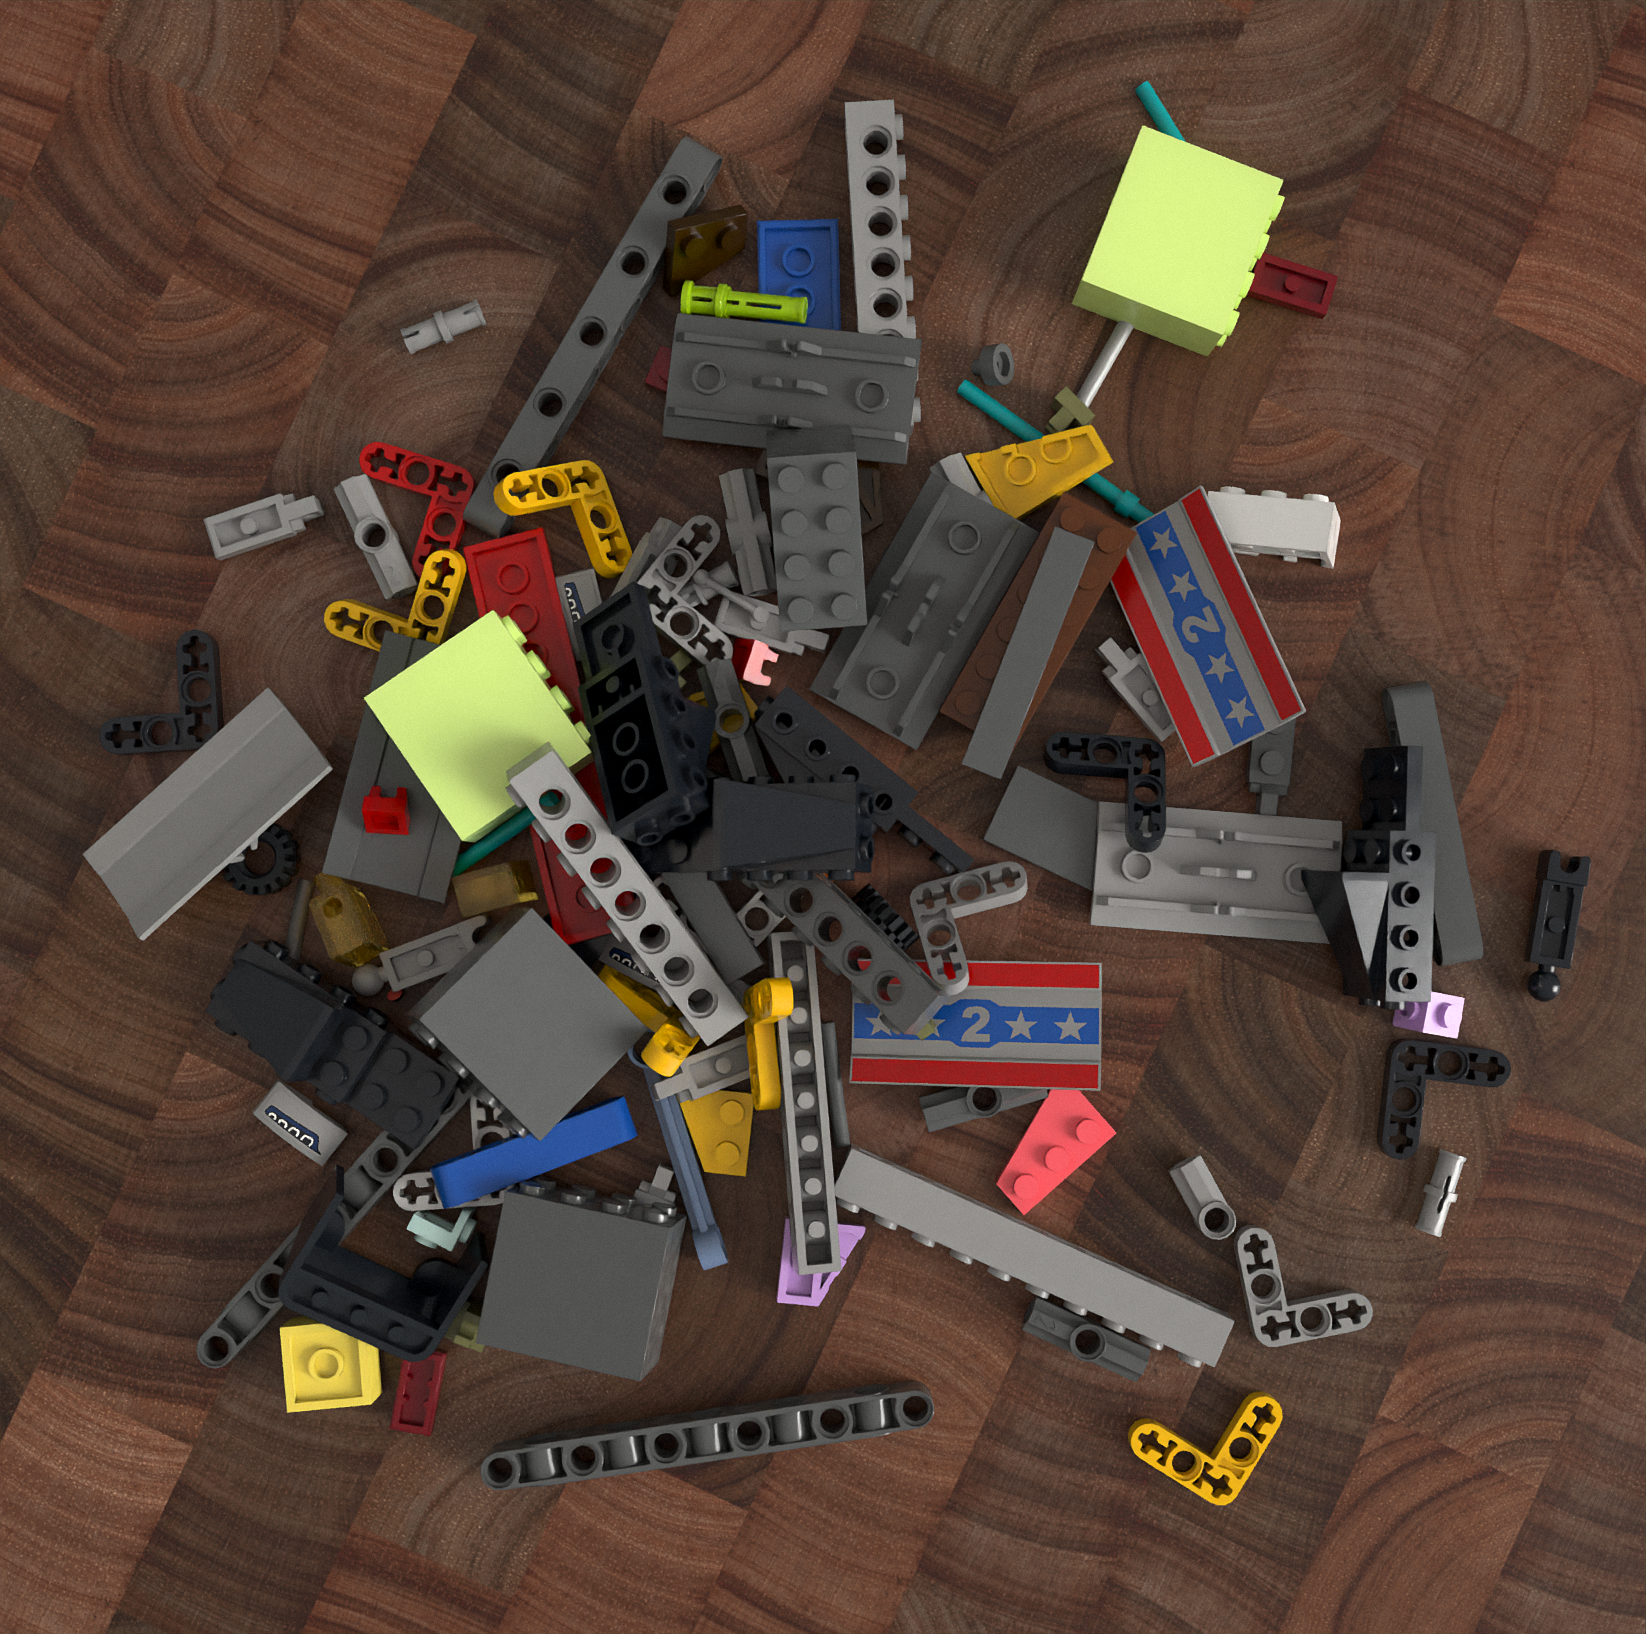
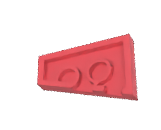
[995,1089,1116,1215]

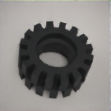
[223,823,301,895]
[851,883,919,952]

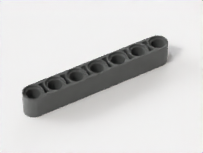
[1382,680,1483,967]

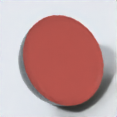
[387,989,403,1002]

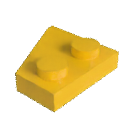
[676,1089,754,1177]

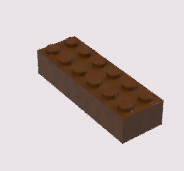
[939,492,1137,751]

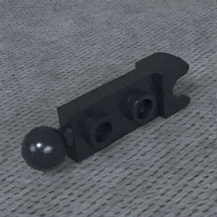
[1524,850,1591,1002]

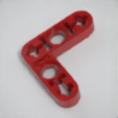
[359,442,477,583]

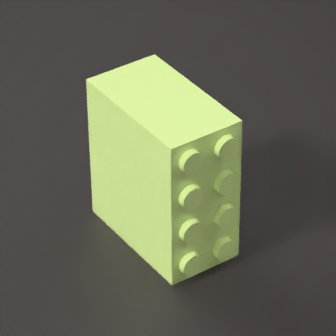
[1072,125,1285,357]
[364,610,594,843]

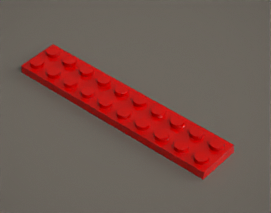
[463,527,634,945]

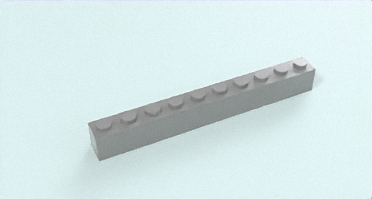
[834,1143,1235,1368]

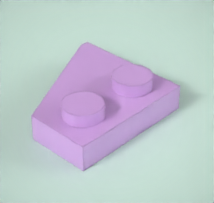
[776,1216,865,1306]

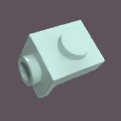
[407,1207,478,1251]

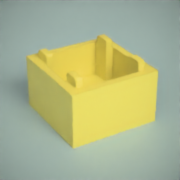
[280,1316,382,1413]

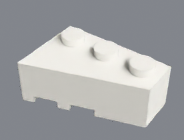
[1208,486,1341,569]

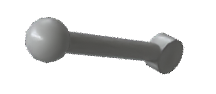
[693,569,769,623]

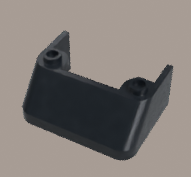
[278,1164,489,1362]

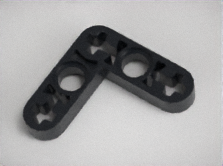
[99,630,224,755]
[1043,732,1166,853]
[1377,1039,1511,1160]

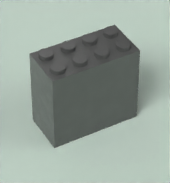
[766,425,867,632]
[405,907,648,1141]
[476,1176,687,1381]

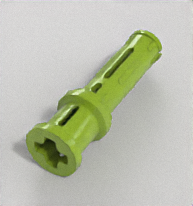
[681,280,808,324]

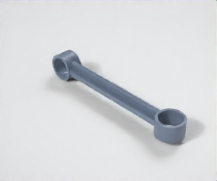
[627,1027,729,1271]

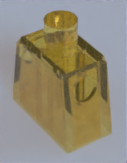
[452,860,539,920]
[309,872,391,969]

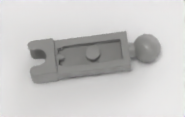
[352,913,491,997]

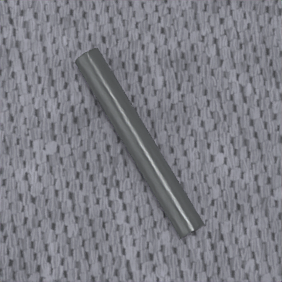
[285,878,315,961]
[821,1022,851,1147]

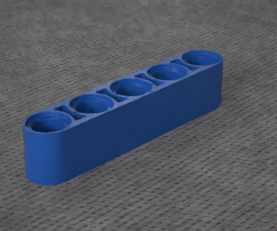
[429,1095,638,1209]

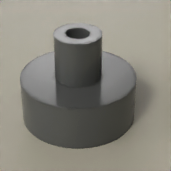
[971,343,1014,387]

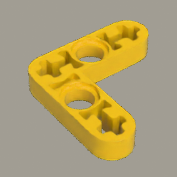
[493,460,632,578]
[324,549,466,652]
[598,964,701,1077]
[743,977,794,1111]
[1128,1391,1283,1505]

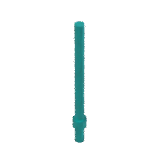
[957,379,1154,523]

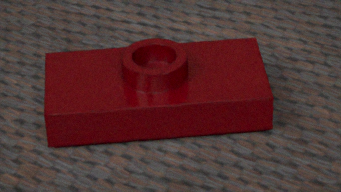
[389,1348,448,1436]

